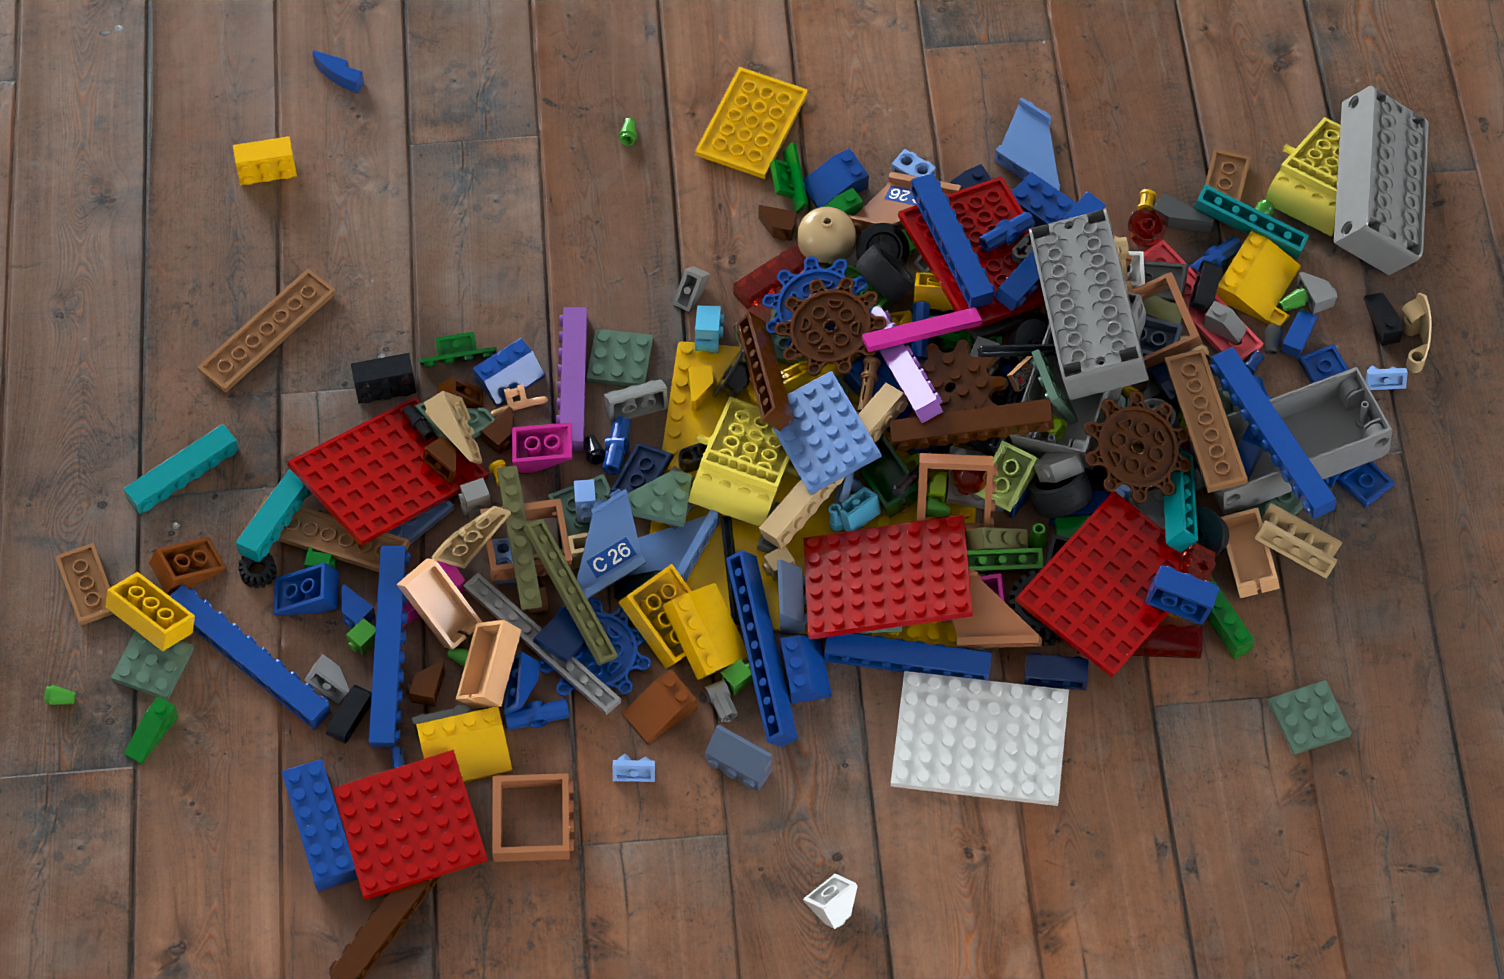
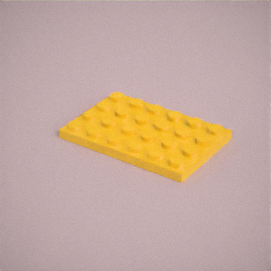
[695,67,808,179]

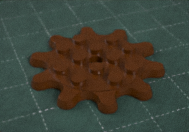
[774,277,887,376]
[900,339,1008,418]
[1084,391,1192,503]

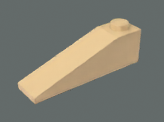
[424,391,482,464]
[432,506,511,569]

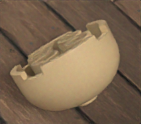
[798,207,856,265]

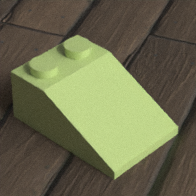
[975,440,1039,512]

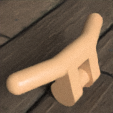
[491,384,548,418]

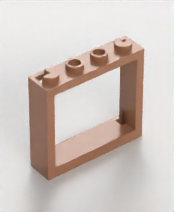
[1128,272,1203,369]
[916,453,997,530]
[480,499,572,581]
[492,773,574,862]

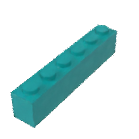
[1193,184,1309,259]
[123,424,239,514]
[1163,446,1198,553]
[235,453,312,563]

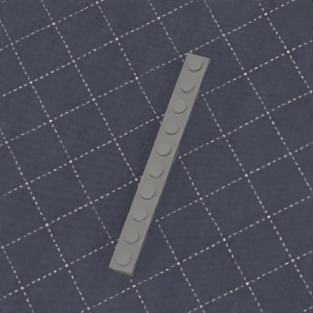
[463,573,621,716]

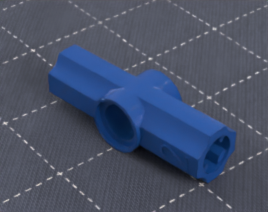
[979,212,1035,252]
[1189,236,1242,274]
[911,302,930,360]
[602,416,631,475]
[505,699,569,730]

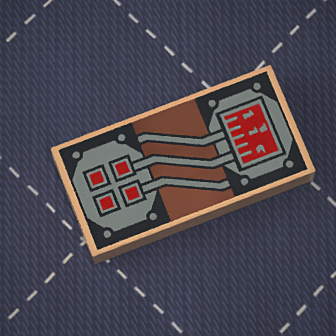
[1007,356,1034,392]

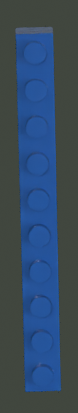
[1210,347,1336,520]
[369,546,411,749]
[726,550,798,747]
[170,584,331,730]

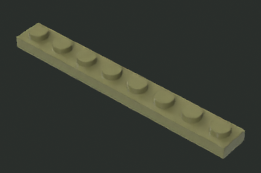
[497,466,542,610]
[524,519,618,665]

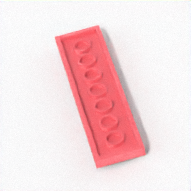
[1143,239,1264,361]

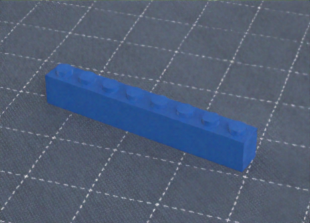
[910,173,995,308]
[994,191,1106,311]
[824,633,992,680]

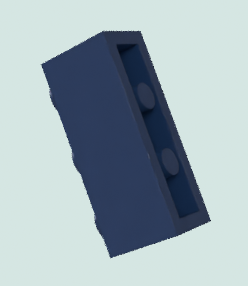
[1024,653,1089,690]

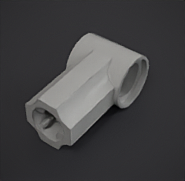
[704,679,738,723]

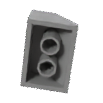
[604,379,668,424]

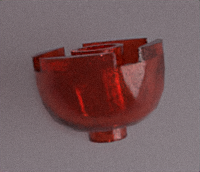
[1127,209,1166,248]
[950,469,987,495]

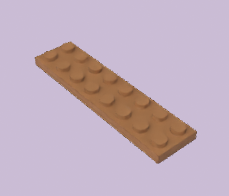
[197,268,336,393]
[1165,349,1248,493]
[255,495,410,572]

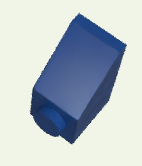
[341,584,376,630]

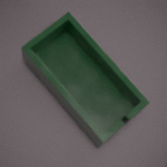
[857,434,918,518]

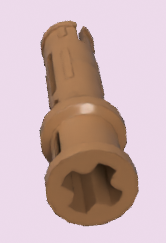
[857,357,881,414]

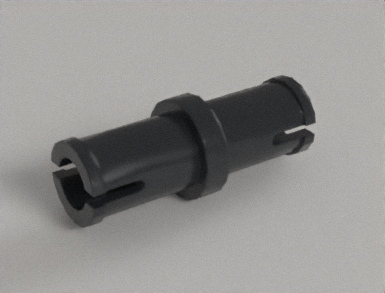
[402,404,434,441]

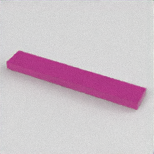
[862,307,982,352]

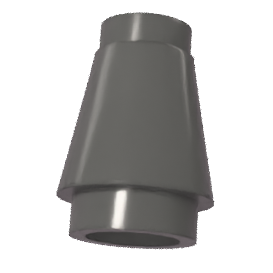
[1264,324,1283,355]

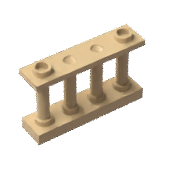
[1254,503,1342,579]

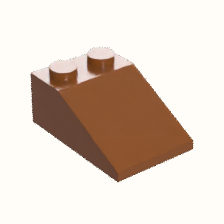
[149,537,226,595]
[622,670,697,744]

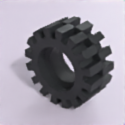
[238,553,277,588]

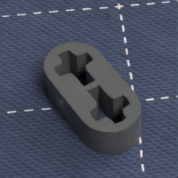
[1012,233,1033,264]

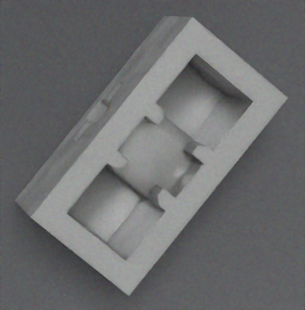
[458,478,492,521]

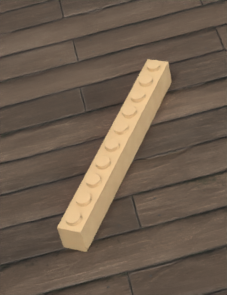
[759,383,908,549]

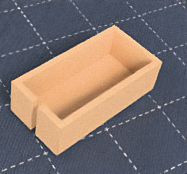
[1220,508,1280,598]
[397,558,482,650]
[456,620,521,709]

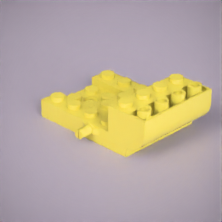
[1265,117,1341,237]
[688,397,799,527]

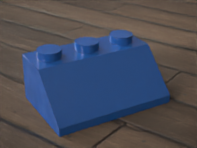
[473,338,545,407]
[780,635,832,704]

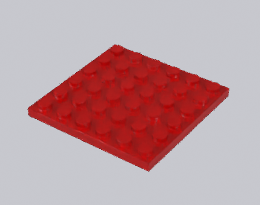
[332,750,488,900]

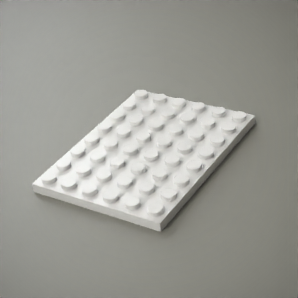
[890,671,1069,806]

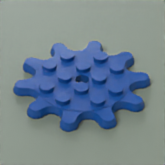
[762,256,872,348]
[539,597,651,704]

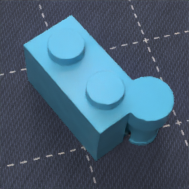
[695,305,724,354]
[828,487,881,531]

